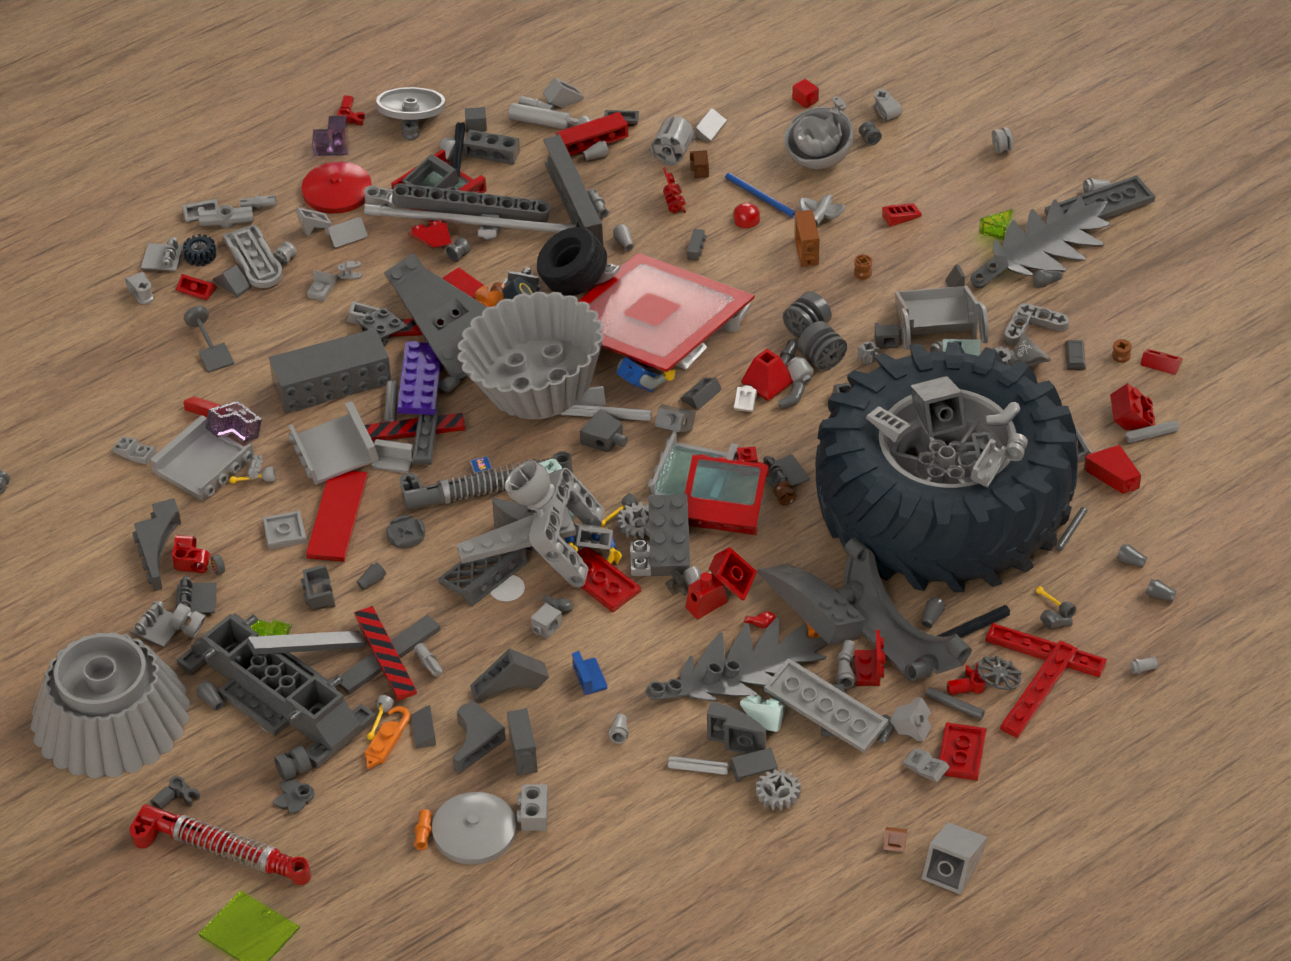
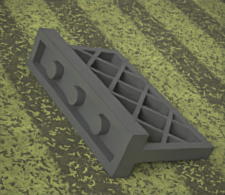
[438,548,528,606]

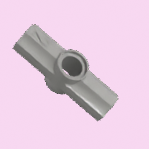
[199,205,254,228]

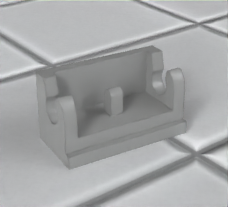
[970,439,1006,488]

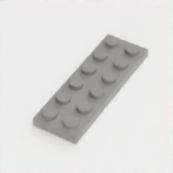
[764,658,888,754]

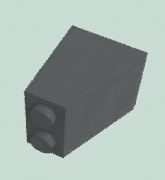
[910,376,967,437]

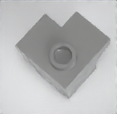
[890,697,932,741]

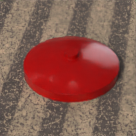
[302,162,372,214]

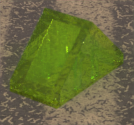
[979,209,1014,240]

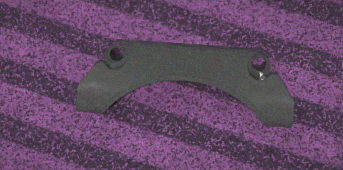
[835,537,972,682]

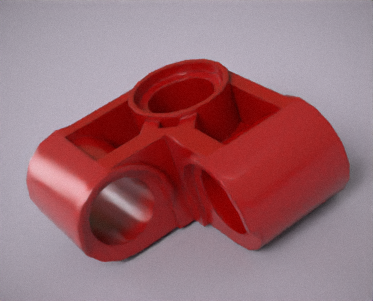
[172,535,211,573]

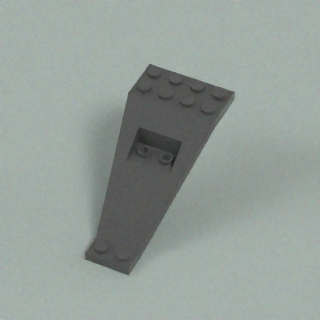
[384,253,488,381]

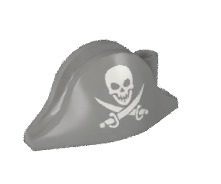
[1013,333,1051,367]

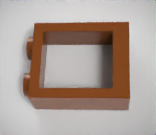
[794,210,819,267]

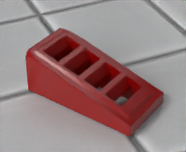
[882,203,922,227]

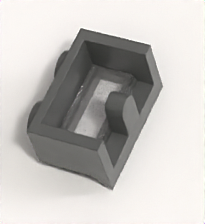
[301,564,336,610]

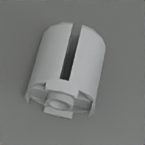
[651,116,694,165]

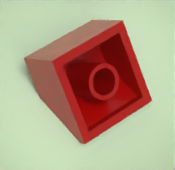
[708,547,758,601]

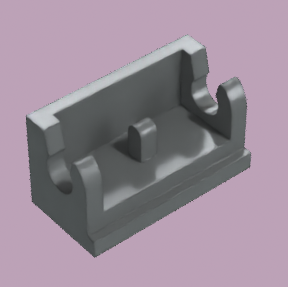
[730,748,778,782]

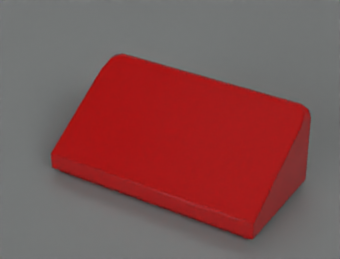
[175,274,217,301]
[1141,348,1183,375]
[183,396,226,420]

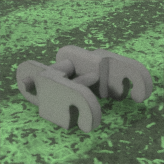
[832,96,846,113]
[338,260,362,280]

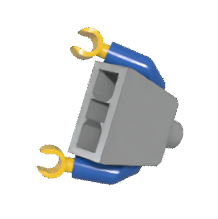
[565,523,622,564]

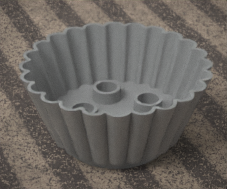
[458,291,604,419]
[30,632,190,778]

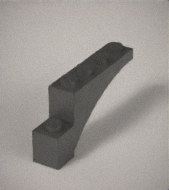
[132,498,181,591]

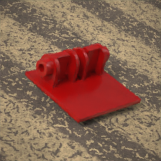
[663,167,686,213]

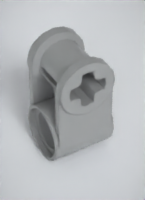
[874,89,902,121]
[364,186,395,208]
[125,272,154,304]

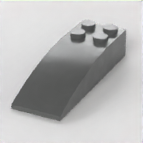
[757,563,866,645]

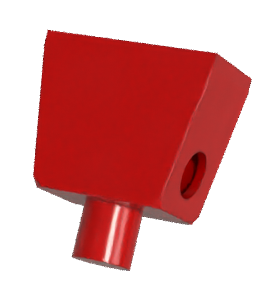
[685,572,727,620]

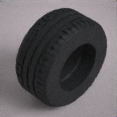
[537,227,607,296]

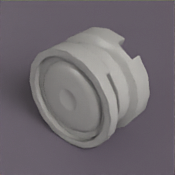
[991,127,1013,154]

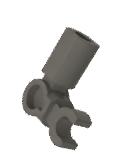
[150,776,200,810]

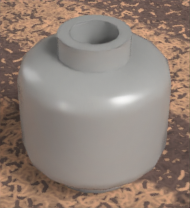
[787,357,814,385]

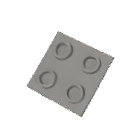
[141,237,183,271]
[131,600,178,647]

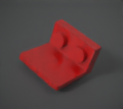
[854,630,885,686]

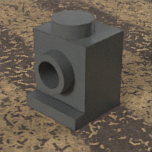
[874,323,902,349]

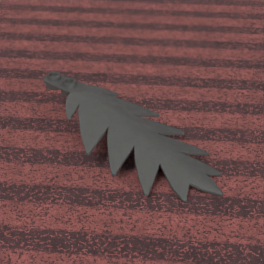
[970,197,1110,288]
[645,617,828,701]

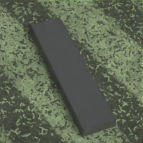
[412,405,439,465]

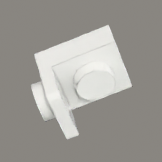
[734,385,757,413]

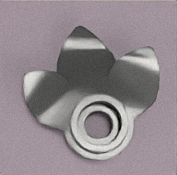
[273,780,315,813]

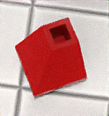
[408,220,451,248]
[741,349,793,401]

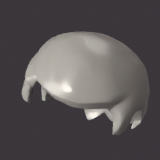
[794,115,842,157]

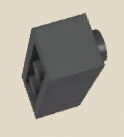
[687,229,706,261]

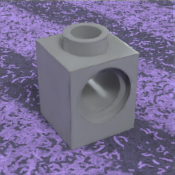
[531,603,562,639]

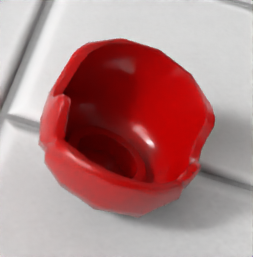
[733,202,760,228]

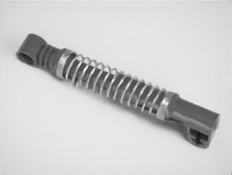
[400,451,573,510]

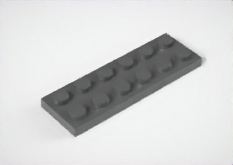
[1044,175,1155,220]

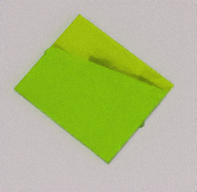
[199,890,300,961]

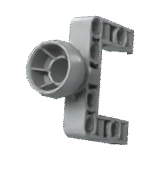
[505,460,605,587]

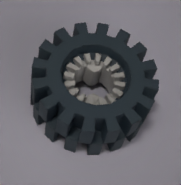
[183,234,216,266]

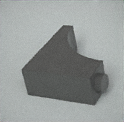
[470,648,549,703]
[453,700,506,774]

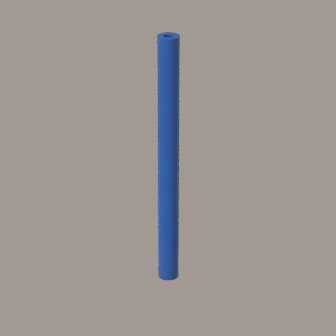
[725,172,795,218]

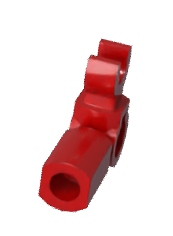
[337,95,365,126]
[947,663,986,696]

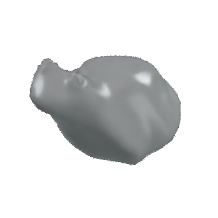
[439,138,455,161]

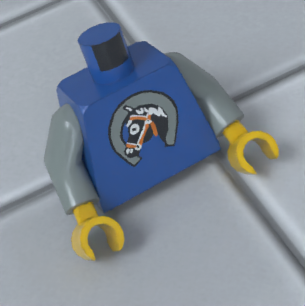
[616,356,675,393]

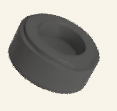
[211,555,225,575]

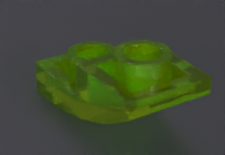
[250,619,292,636]

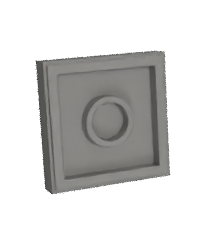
[262,511,307,550]

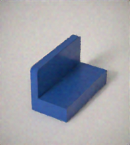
[572,651,607,695]

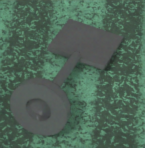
[183,306,234,373]

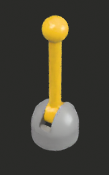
[229,466,276,484]
[367,695,394,740]

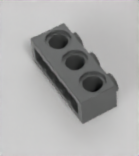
[463,130,520,165]

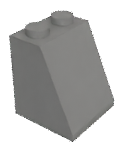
[922,822,987,894]

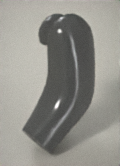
[778,381,805,409]

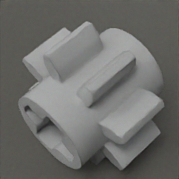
[857,341,880,364]

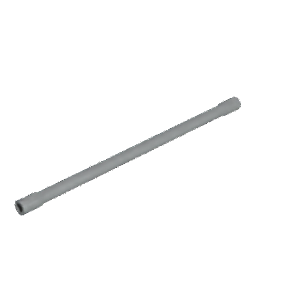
[364,204,577,233]

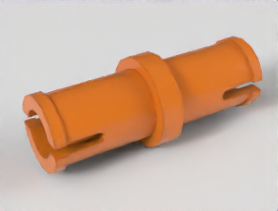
[414,809,432,850]

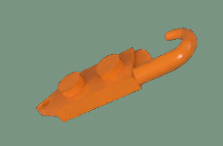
[364,706,411,770]

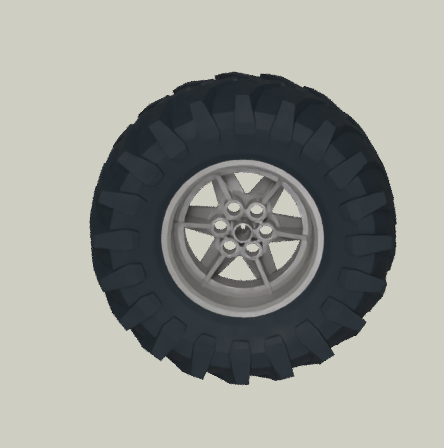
[815,342,1078,593]

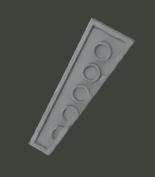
[456,506,576,564]

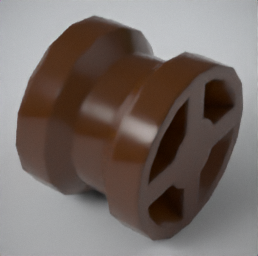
[773,481,797,506]

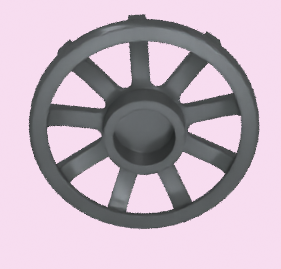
[978,656,1021,690]

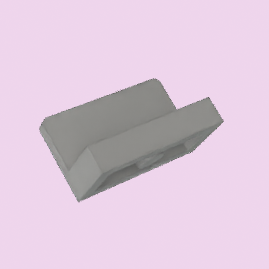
[324,217,367,248]
[372,439,413,474]

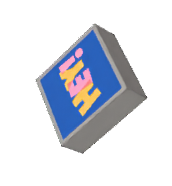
[470,456,493,475]

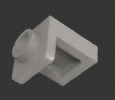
[478,214,499,240]

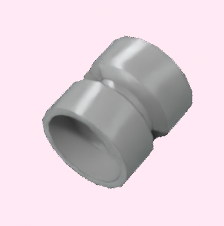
[169,603,206,639]

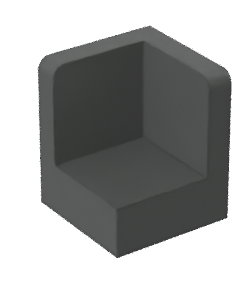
[465,107,487,133]

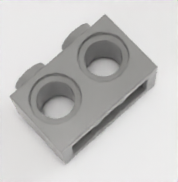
[517,784,548,831]

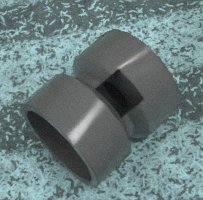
[274,745,312,781]

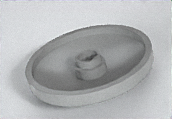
[376,87,445,120]
[432,792,516,865]

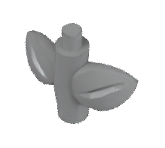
[799,194,845,226]

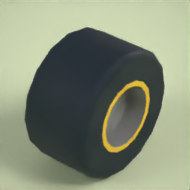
[503,278,535,300]

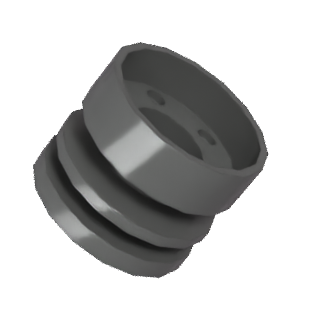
[782,291,832,338]
[798,321,847,371]

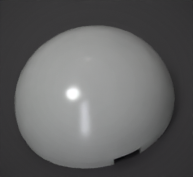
[784,107,854,170]

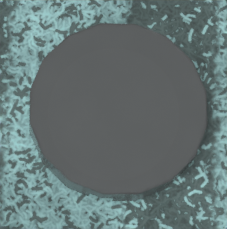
[386,515,425,549]

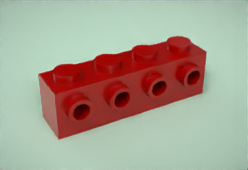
[556,112,629,156]

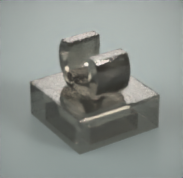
[665,568,689,596]

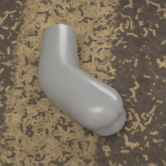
[987,402,1020,426]

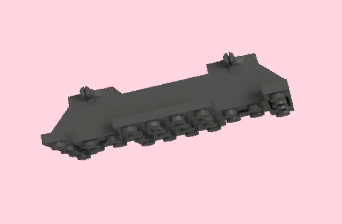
[177,613,376,768]

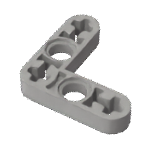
[1004,303,1069,345]

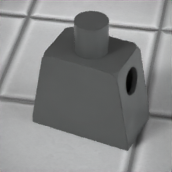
[655,404,696,432]
[580,409,628,452]

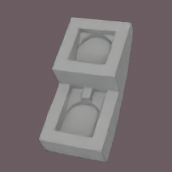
[903,748,949,782]

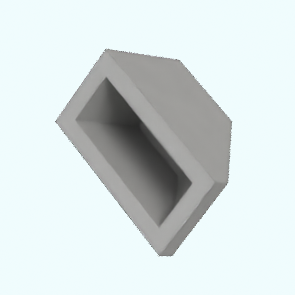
[543,77,585,108]

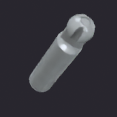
[508,103,592,129]

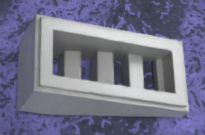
[347,301,380,324]
[866,407,911,443]

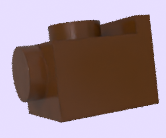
[690,150,709,178]

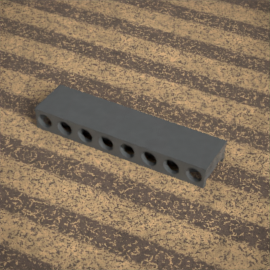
[543,134,603,245]

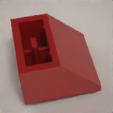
[1110,383,1155,431]

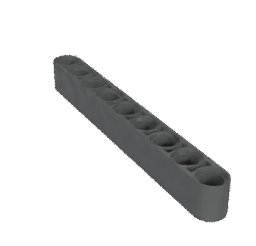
[392,184,550,223]

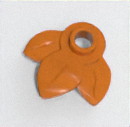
[475,285,504,307]

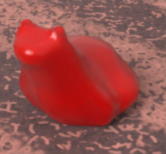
[743,611,776,629]

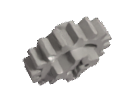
[617,502,650,539]
[756,769,801,811]

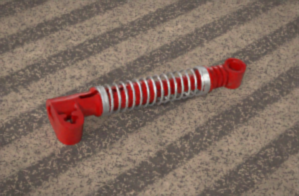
[129,804,312,885]

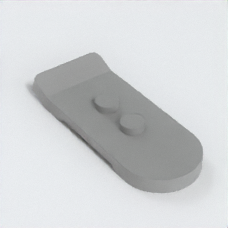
[223,225,283,288]

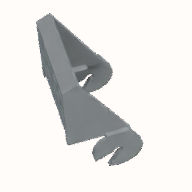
[895,286,989,350]

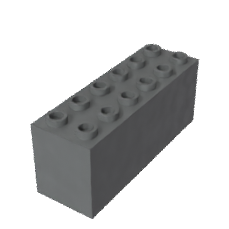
[269,328,391,413]

